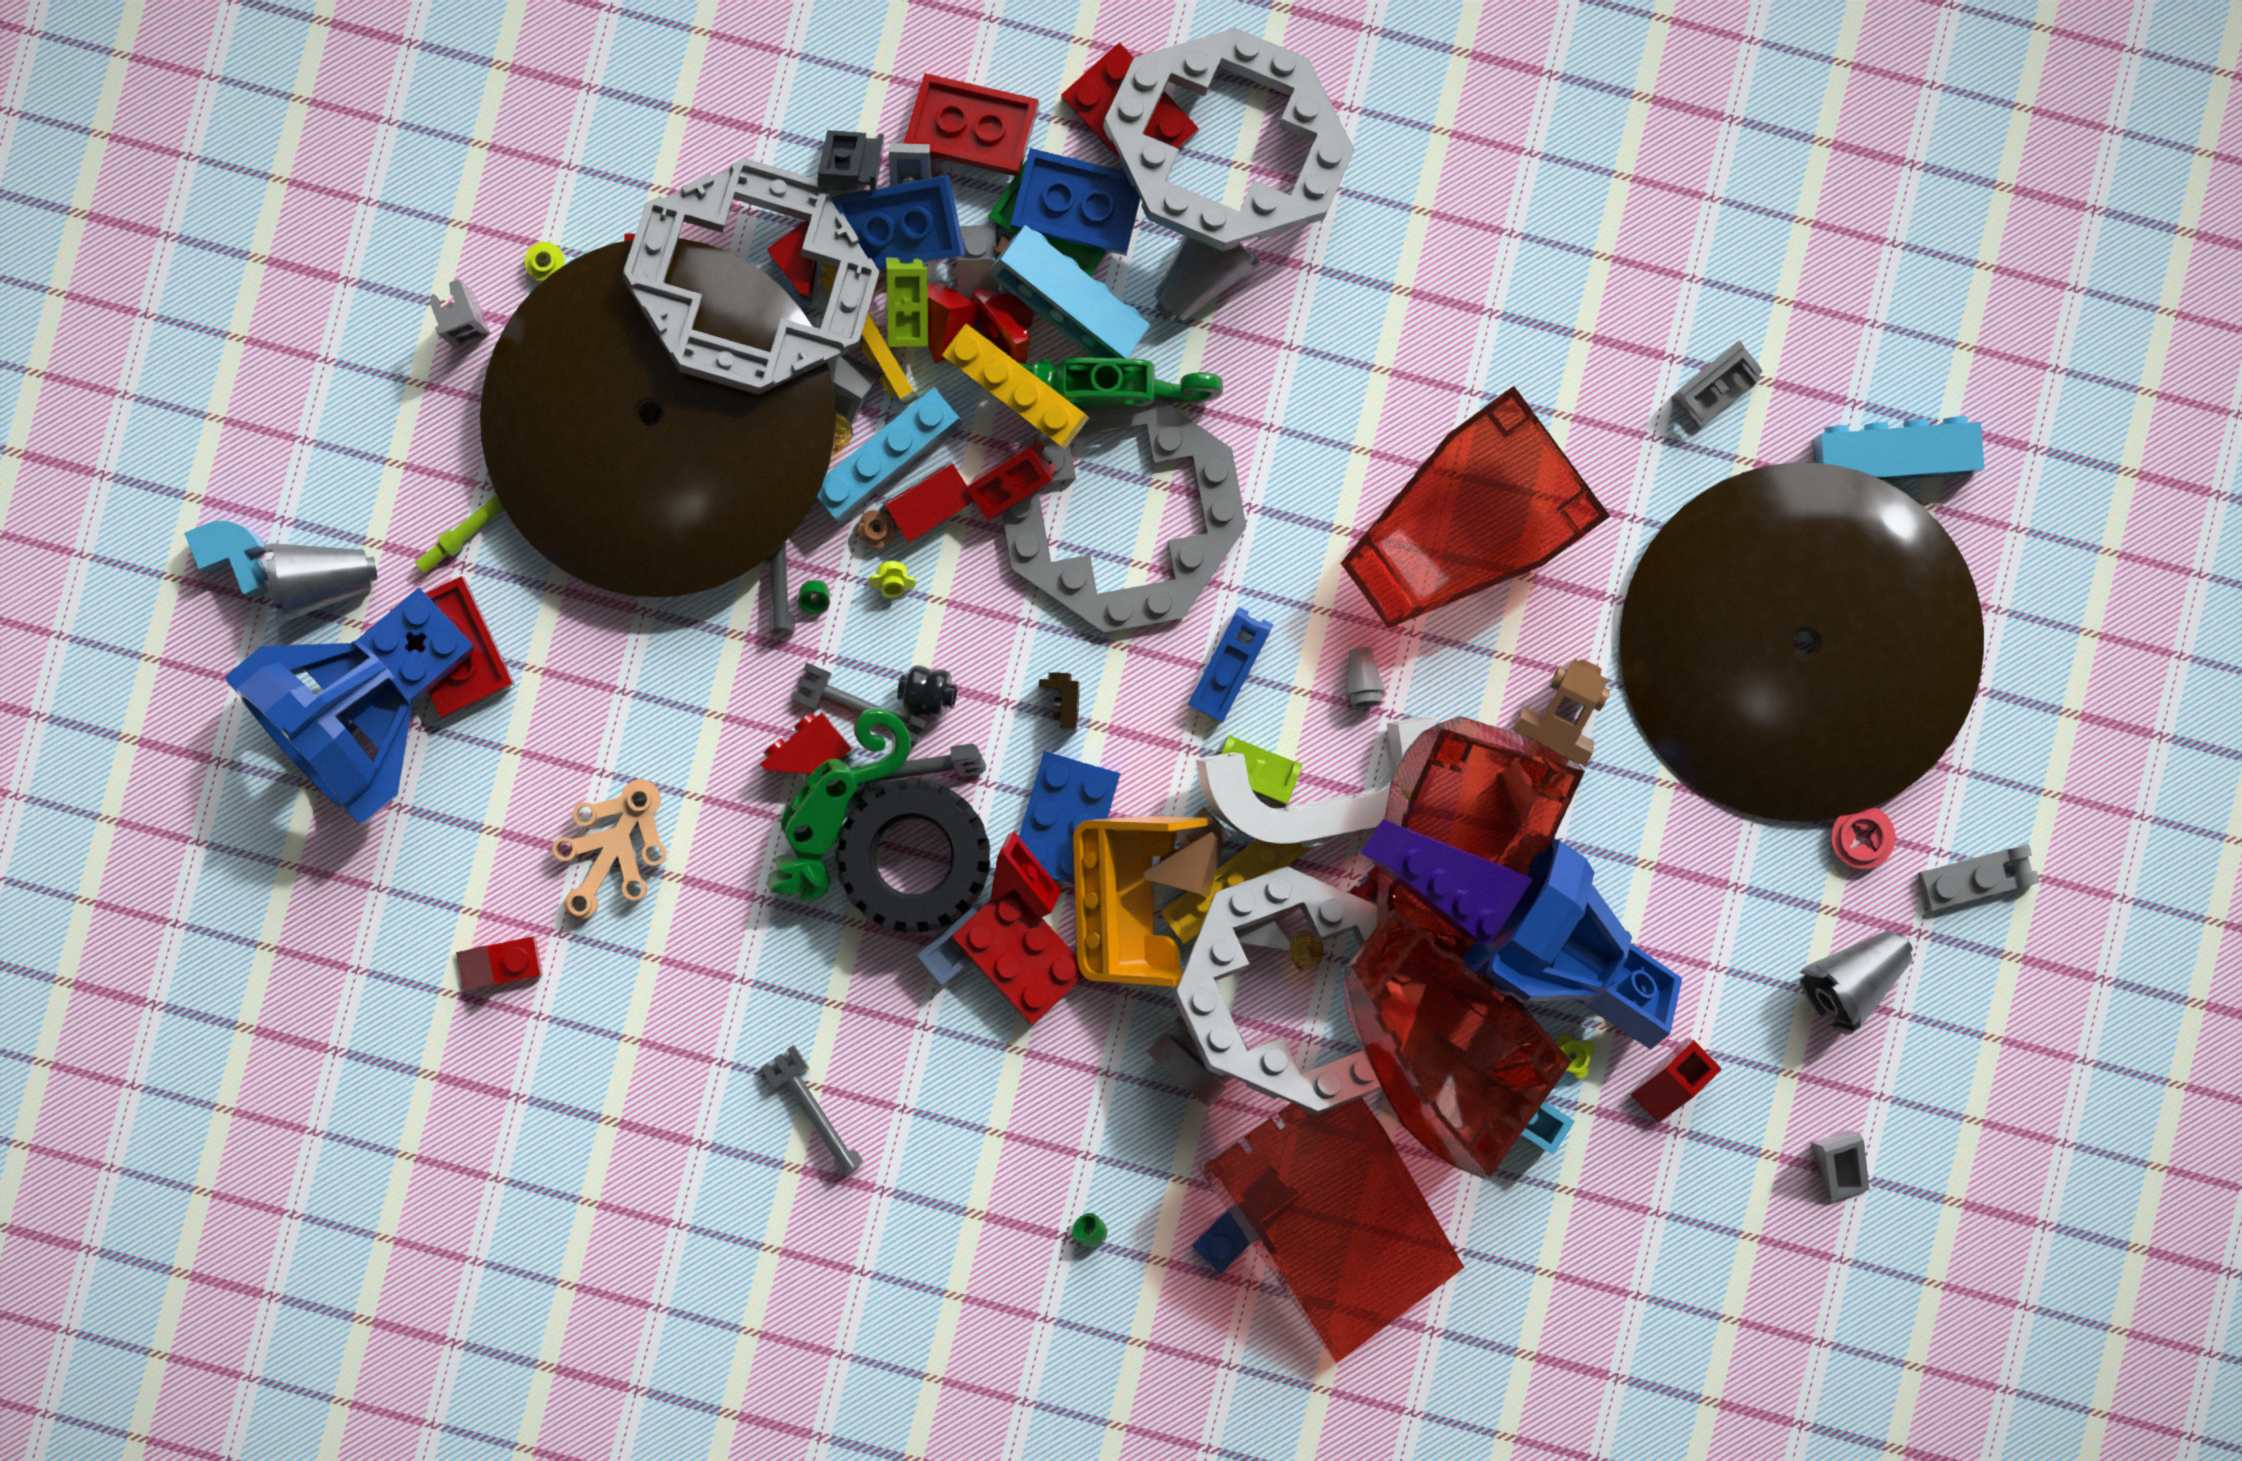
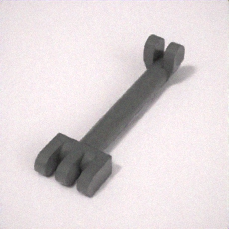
[769,542,795,634]
[791,662,927,744]
[853,744,987,803]
[761,1045,864,1176]

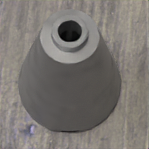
[1154,236,1261,322]
[264,543,378,623]
[1799,930,1913,1035]

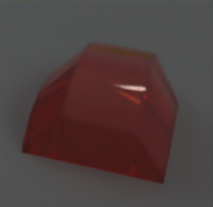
[1340,386,1611,629]
[1377,716,1585,973]
[1343,909,1572,1179]

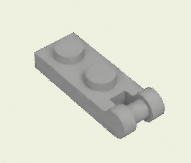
[1918,844,2040,911]

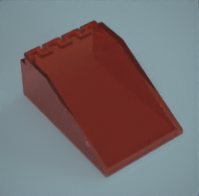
[1196,1098,1465,1363]

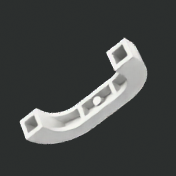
[1195,716,1440,847]

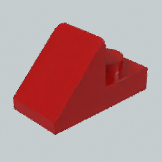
[972,289,1033,364]
[991,831,1062,919]
[456,936,543,991]

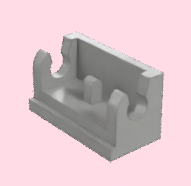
[430,279,491,348]
[1672,340,1763,429]

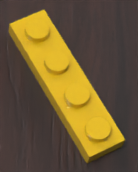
[820,262,918,404]
[942,324,1090,449]
[1160,839,1312,944]

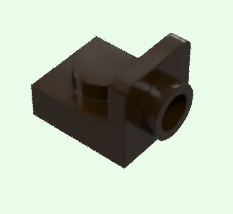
[1038,672,1080,731]

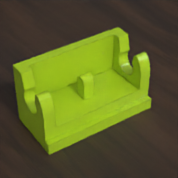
[886,258,928,347]
[1221,735,1303,805]

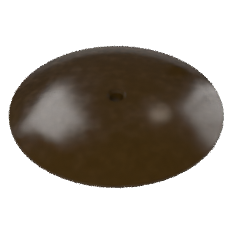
[480,238,836,598]
[1620,462,1984,822]

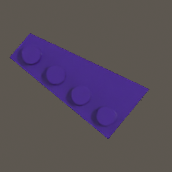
[1361,819,1533,947]

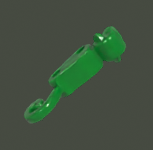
[1019,357,1223,409]
[767,708,911,901]

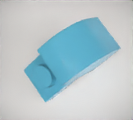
[184,521,268,598]

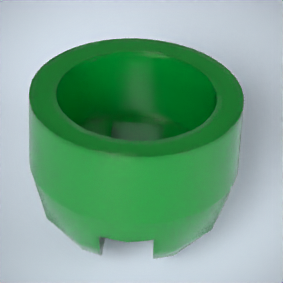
[798,580,830,614]
[1072,1213,1108,1249]

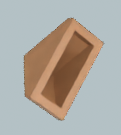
[1143,832,1224,896]

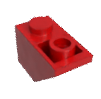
[760,712,855,776]
[1629,1038,1722,1123]

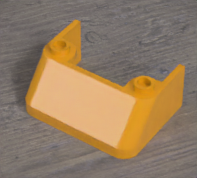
[1073,816,1208,987]

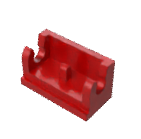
[965,437,1056,521]
[884,461,974,543]

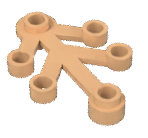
[552,780,667,920]

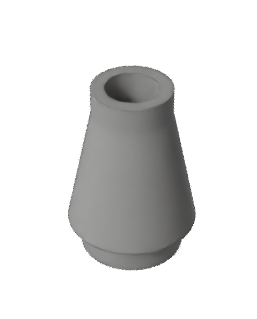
[1346,647,1386,708]

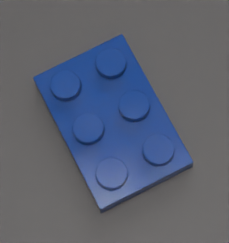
[1010,148,1141,256]
[832,175,965,270]
[1019,751,1121,885]

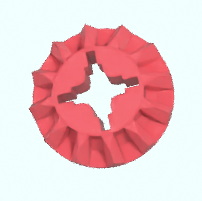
[1830,807,1896,869]

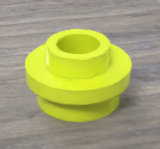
[525,242,565,282]

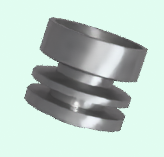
[1147,1015,1249,1107]

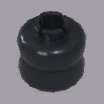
[897,665,958,718]

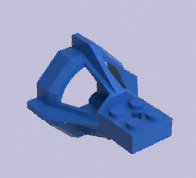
[226,587,474,825]
[1451,834,1682,1050]

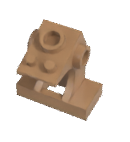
[1514,659,1611,767]

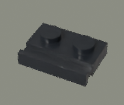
[818,130,884,191]

